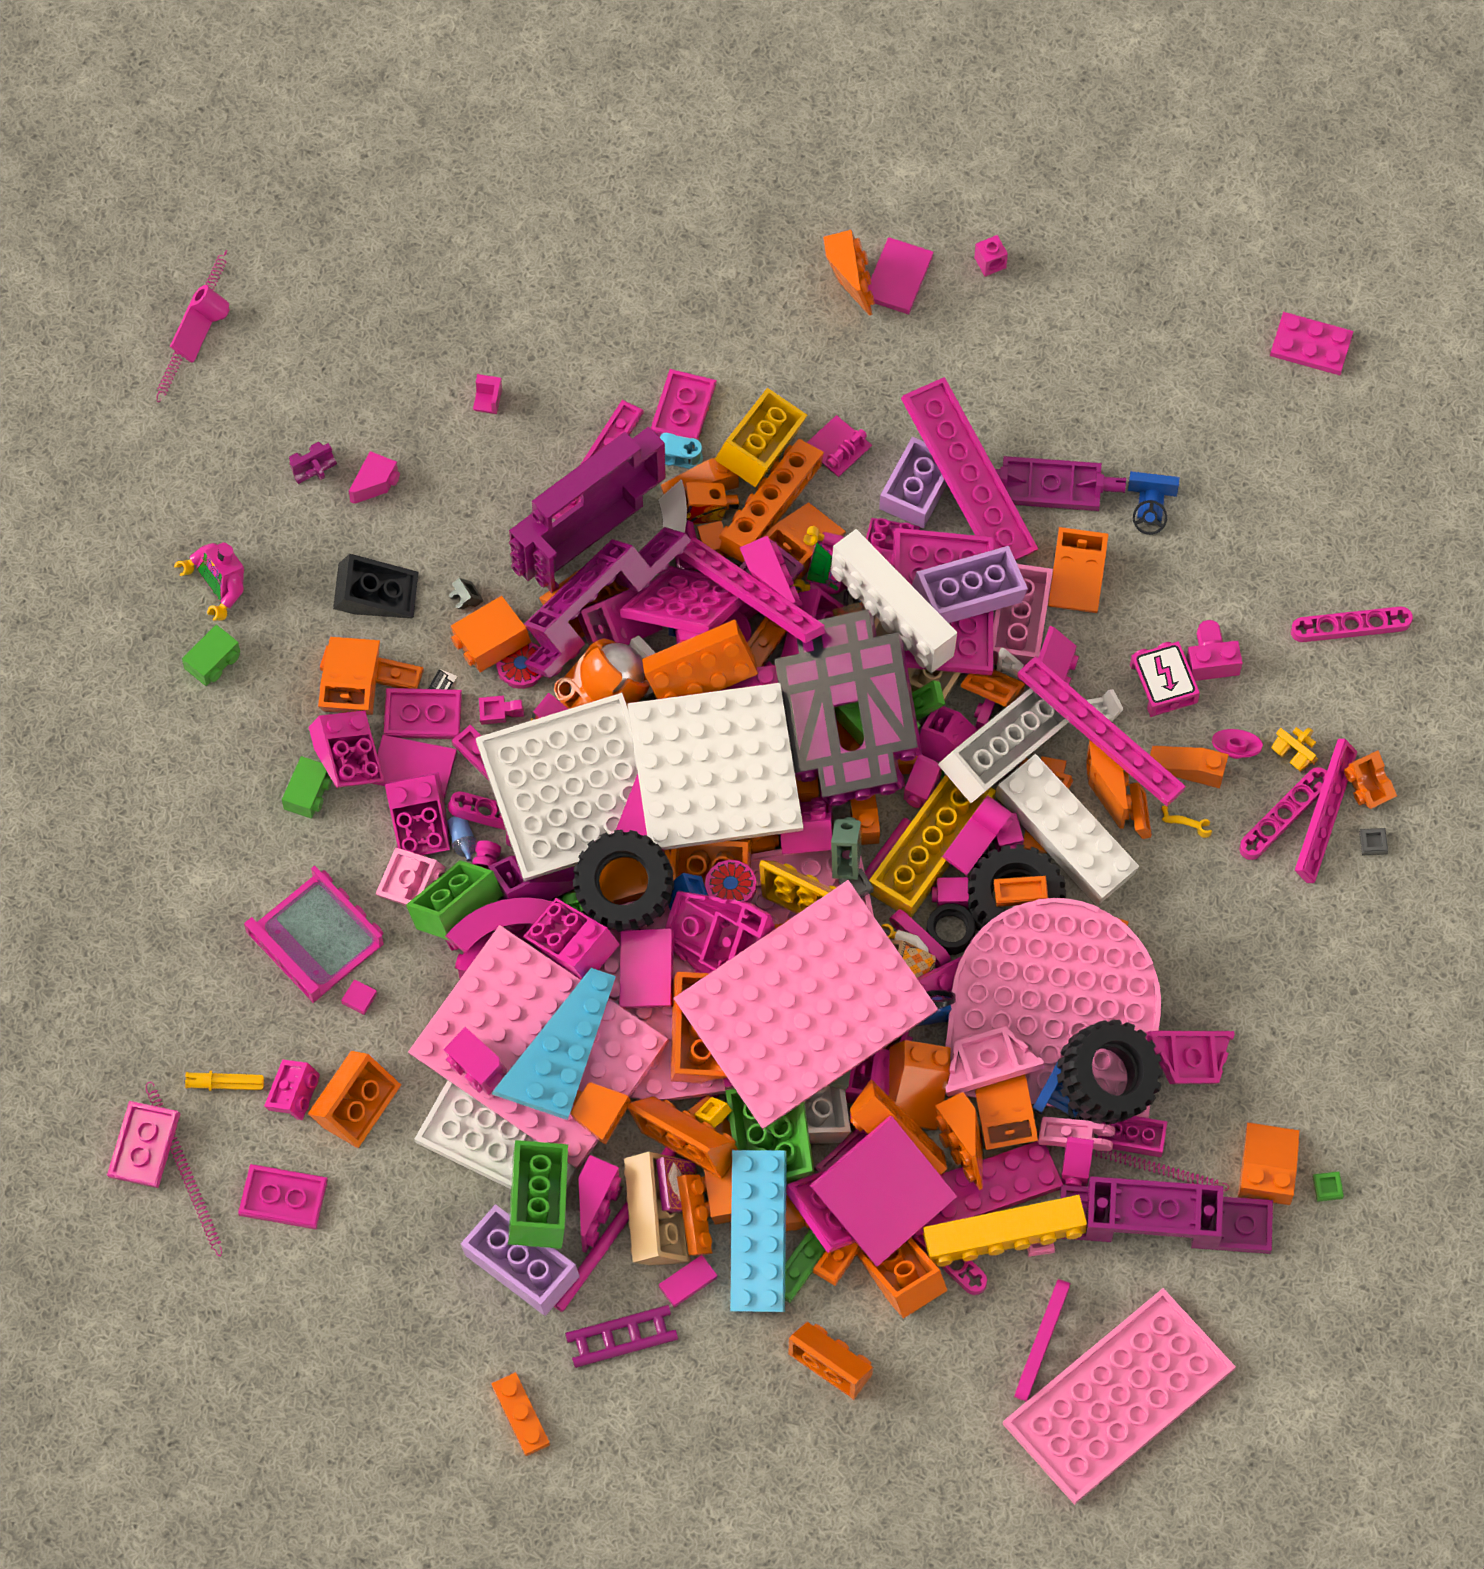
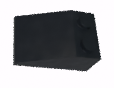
[333,554,419,618]

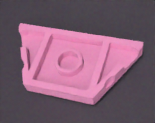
[946,1026,1045,1097]

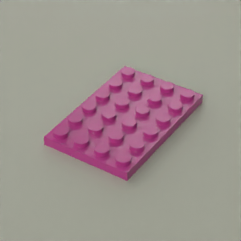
[893,528,994,675]

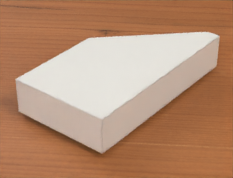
[996,647,1024,681]

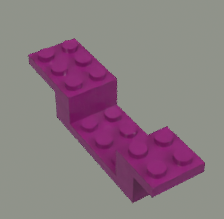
[524,527,691,678]
[1060,1176,1273,1254]

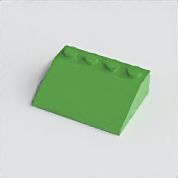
[726,1088,814,1186]

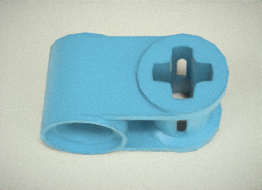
[660,433,703,469]

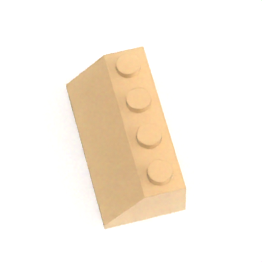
[624,1152,690,1265]

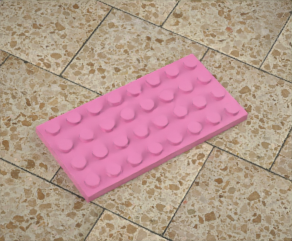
[1003,1288,1235,1505]

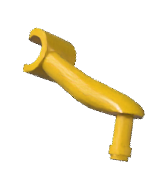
[1161,805,1212,838]

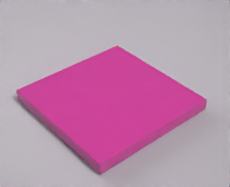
[620,566,745,634]
[810,1116,957,1266]

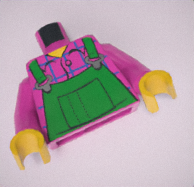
[792,526,848,594]
[174,542,244,621]

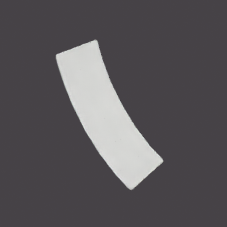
[658,480,687,533]

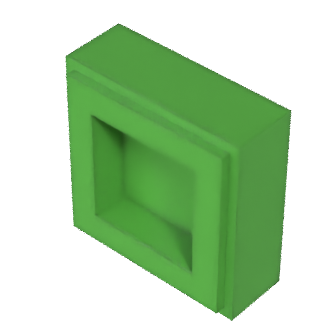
[1313,1171,1344,1202]

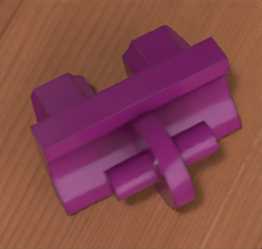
[289,441,337,484]

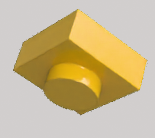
[694,1097,732,1128]

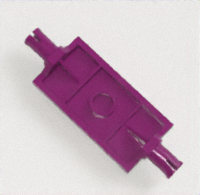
[995,456,1126,511]

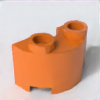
[1344,750,1397,809]

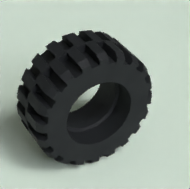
[573,830,674,932]
[968,844,1066,931]
[1057,1019,1163,1124]

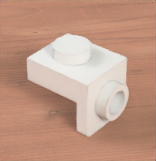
[1087,689,1123,722]

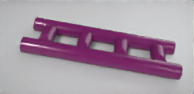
[565,1305,678,1368]

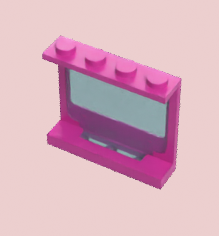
[244,865,384,1003]

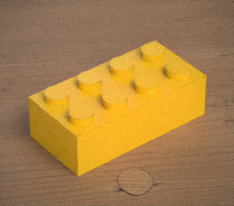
[715,388,808,487]

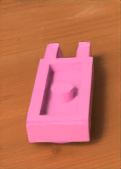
[1038,1117,1115,1151]

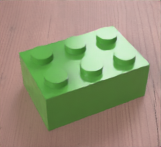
[406,860,503,940]

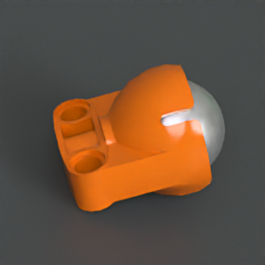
[554,638,650,709]

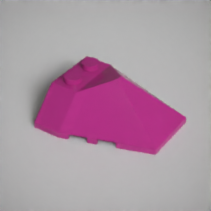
[665,891,775,973]

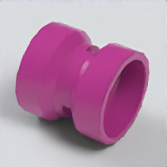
[472,841,501,869]

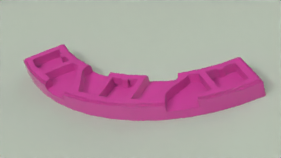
[445,898,552,953]

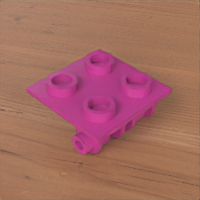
[807,415,872,477]

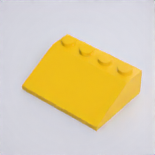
[759,860,867,914]

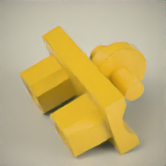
[1271,727,1318,772]

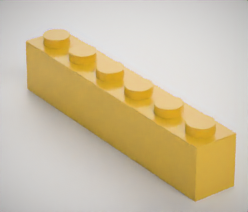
[923,1195,1087,1267]

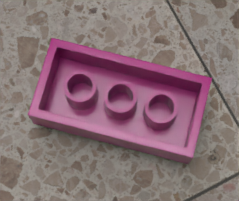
[1098,1116,1167,1158]

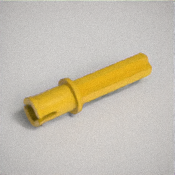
[185,1071,264,1091]

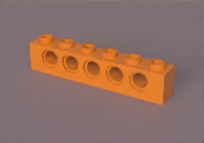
[719,438,824,563]

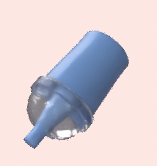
[447,816,477,862]

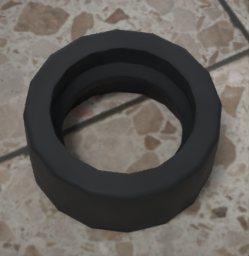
[926,903,975,955]

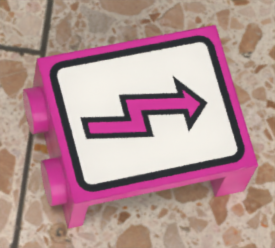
[1130,641,1200,717]

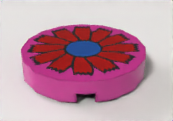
[496,642,543,689]
[705,860,757,903]

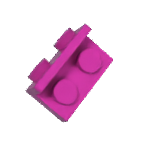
[264,1059,320,1120]

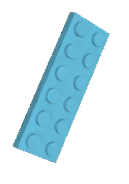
[730,1150,787,1312]

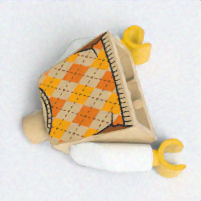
[881,924,936,978]

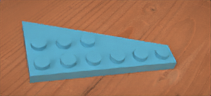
[492,968,616,1120]

